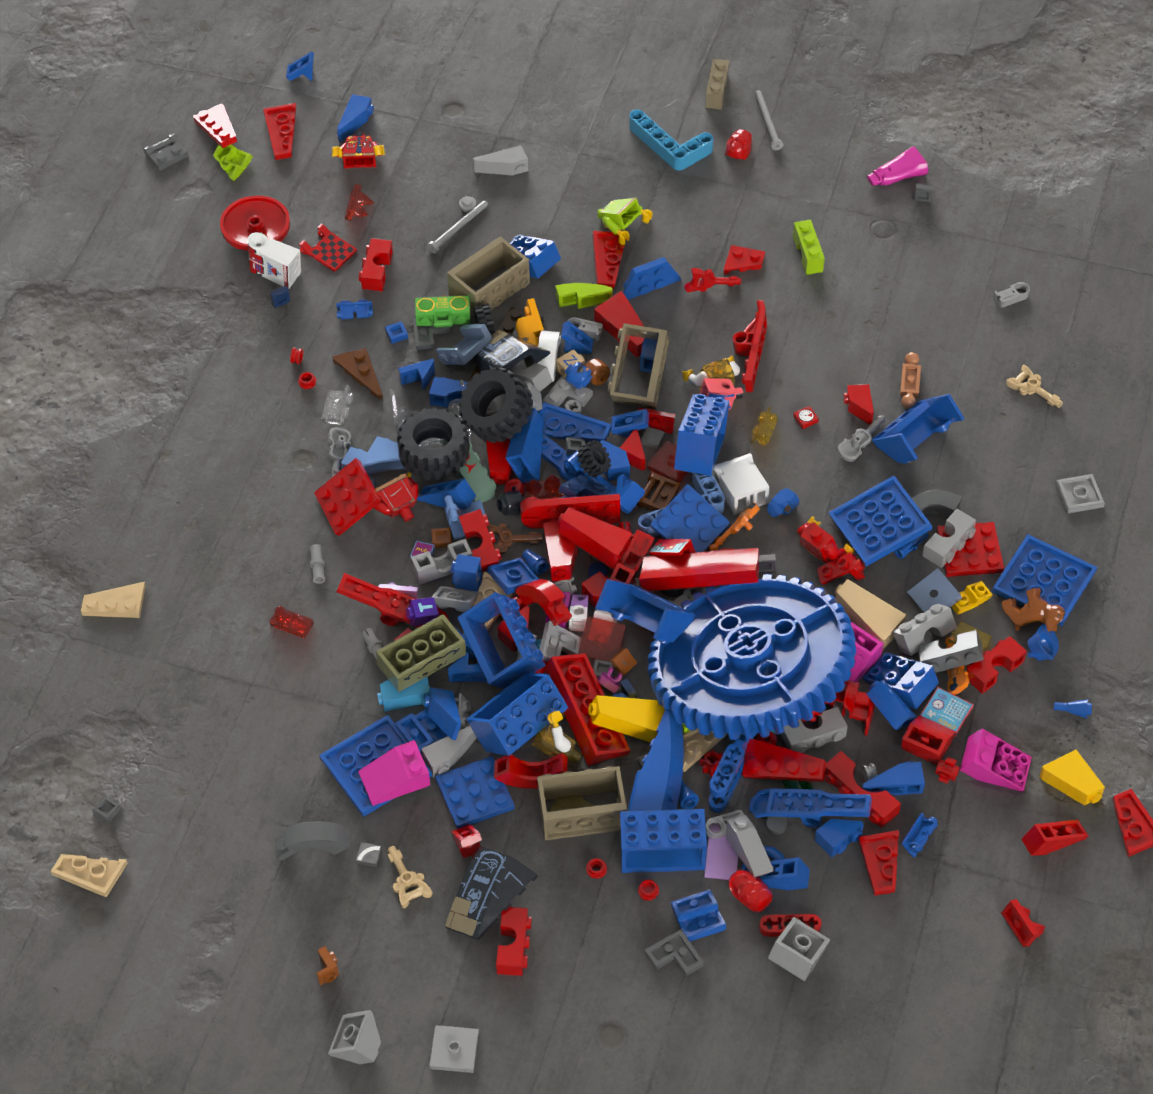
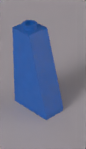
[505,408,543,484]

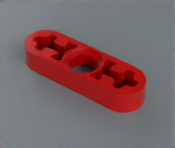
[759,914,822,937]

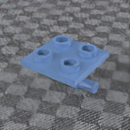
[444,496,485,540]

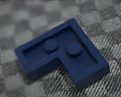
[559,475,611,497]

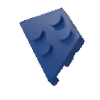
[623,257,681,300]

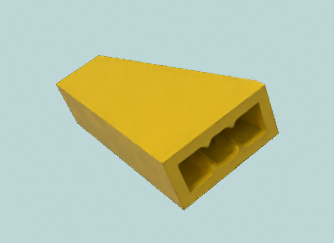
[588,695,665,743]

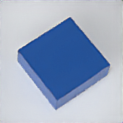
[385,321,408,344]

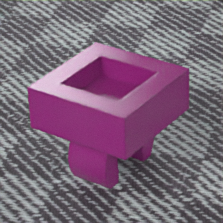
[598,667,622,693]

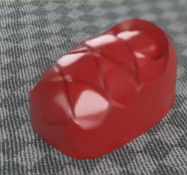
[725,129,752,160]
[728,870,772,913]

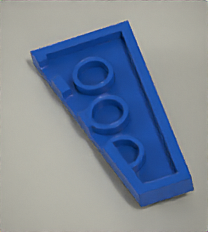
[539,402,611,443]

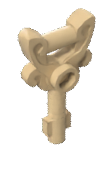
[1006,364,1063,408]
[388,846,432,908]

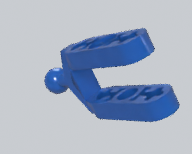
[708,733,757,813]

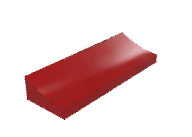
[639,548,759,591]
[544,653,631,767]

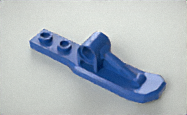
[541,434,617,496]
[749,789,872,828]

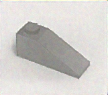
[473,146,528,175]
[421,726,477,778]
[727,815,773,877]

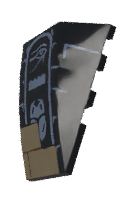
[473,330,551,374]
[445,846,538,940]

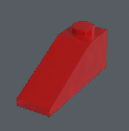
[1021,820,1088,856]

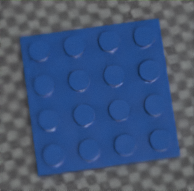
[828,476,933,567]
[992,534,1097,626]
[319,715,432,817]

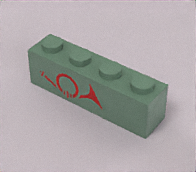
[442,440,497,503]

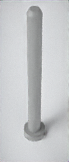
[755,90,783,151]
[427,201,488,254]

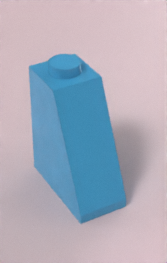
[377,677,430,712]

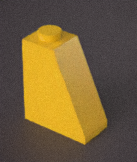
[1039,750,1105,806]

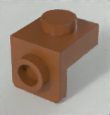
[316,946,339,985]

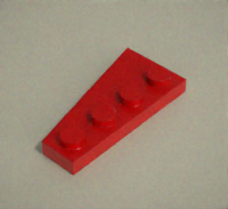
[263,103,297,160]
[592,231,626,289]

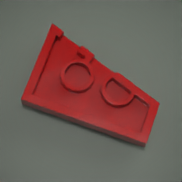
[1112,789,1153,857]
[858,830,899,896]

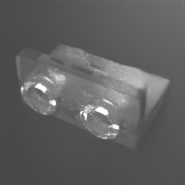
[321,386,353,425]

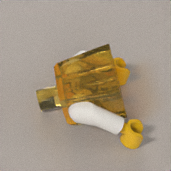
[682,355,740,390]
[531,711,582,763]

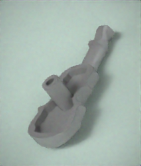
[837,415,885,462]
[328,427,351,479]

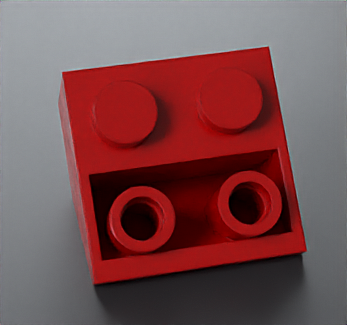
[902,715,956,766]

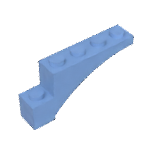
[341,436,406,475]

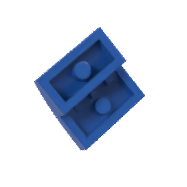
[395,709,448,753]
[671,890,726,942]

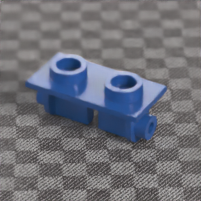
[336,299,373,320]
[901,813,938,858]

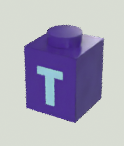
[406,597,439,626]

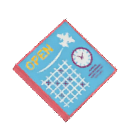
[921,687,974,737]

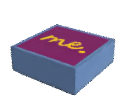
[410,541,435,558]

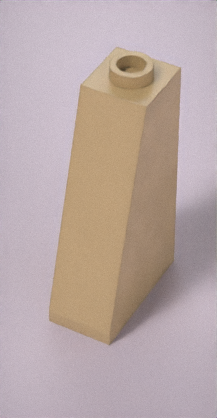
[835,579,906,651]

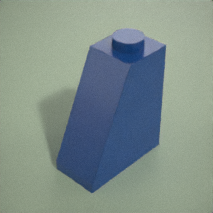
[867,680,917,730]

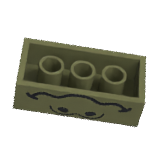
[376,614,466,692]

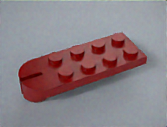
[520,494,620,529]

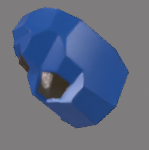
[767,488,799,517]

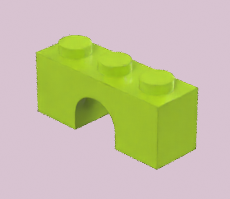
[793,220,825,275]

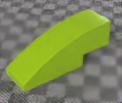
[555,283,613,309]

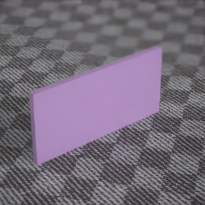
[705,824,738,880]

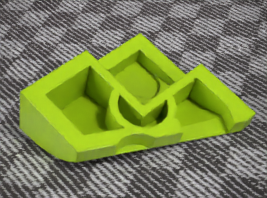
[213,145,253,181]

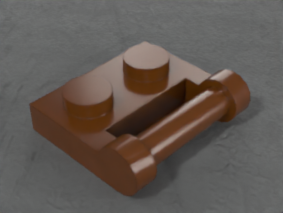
[636,473,681,511]

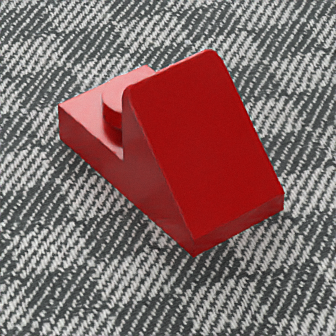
[451,824,482,858]

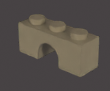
[705,59,729,110]

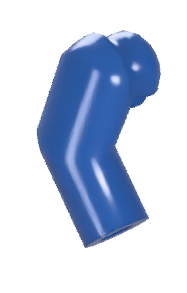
[763,846,785,860]

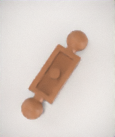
[900,352,921,409]

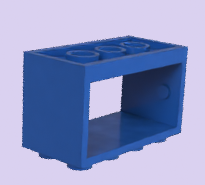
[674,394,730,476]
[457,592,546,689]
[466,672,568,756]
[620,809,707,873]

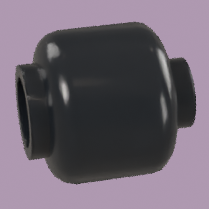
[497,490,525,516]

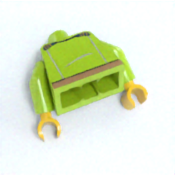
[597,198,652,245]

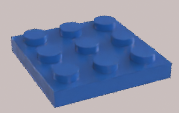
[649,484,730,553]
[435,756,515,829]

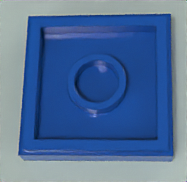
[487,558,539,595]

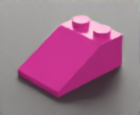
[358,740,430,806]

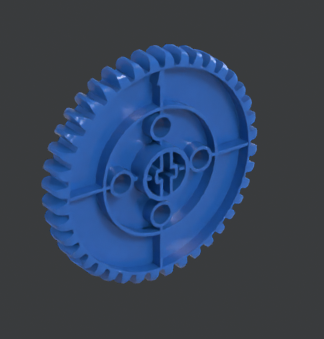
[648,574,856,740]

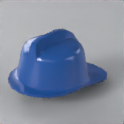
[1027,624,1059,661]

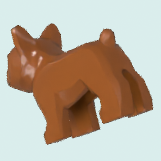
[1002,588,1065,632]

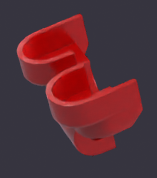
[801,680,875,736]

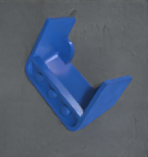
[872,394,965,464]
[595,579,695,644]

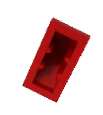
[620,430,645,471]

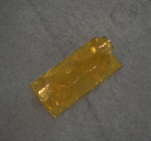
[751,407,778,445]

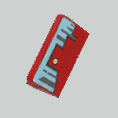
[649,539,696,556]

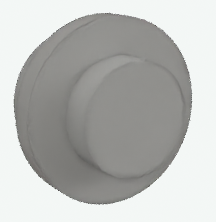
[459,196,476,212]

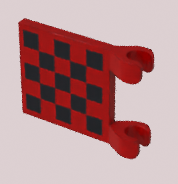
[299,224,357,272]

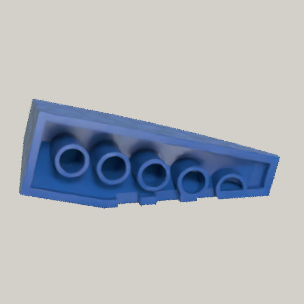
[628,710,684,811]

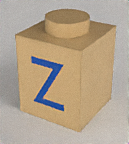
[556,350,585,378]

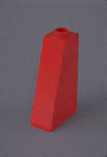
[594,291,645,357]
[486,438,512,485]
[557,507,632,569]
[543,521,579,582]

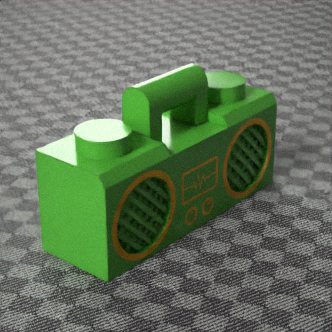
[415,296,470,327]

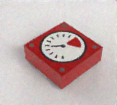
[793,406,819,429]

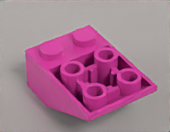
[849,622,884,682]
[960,728,1032,792]

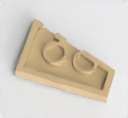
[81,582,146,618]

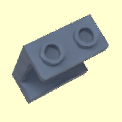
[436,324,493,365]

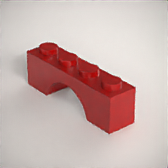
[824,751,901,828]

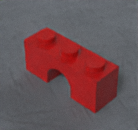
[358,238,393,291]
[459,509,502,572]
[966,636,1027,694]
[496,907,532,976]

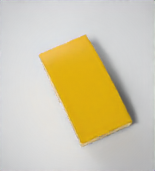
[951,581,993,615]

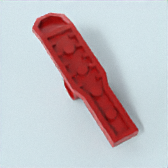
[732,300,768,392]
[336,573,450,628]

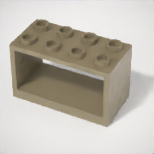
[447,236,530,317]
[608,323,670,409]
[537,766,627,840]

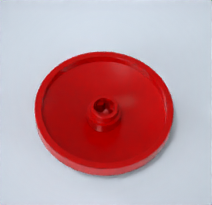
[220,195,290,251]

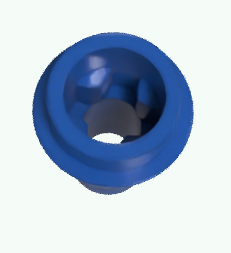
[522,549,549,575]

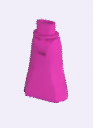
[867,146,929,186]

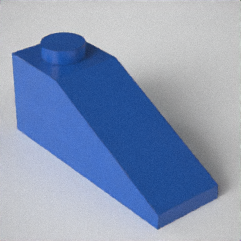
[337,94,374,142]
[417,478,476,510]
[423,687,461,740]
[862,761,925,795]
[742,857,810,890]

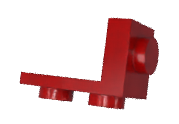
[817,552,865,585]

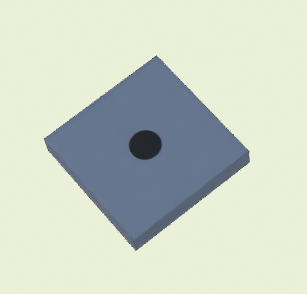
[907,568,962,612]

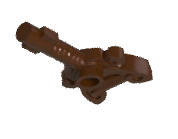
[487,524,542,554]

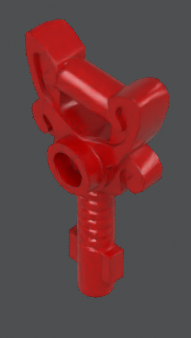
[684,268,741,292]

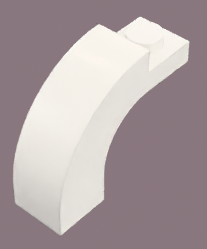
[538,331,561,382]

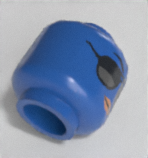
[564,362,593,389]

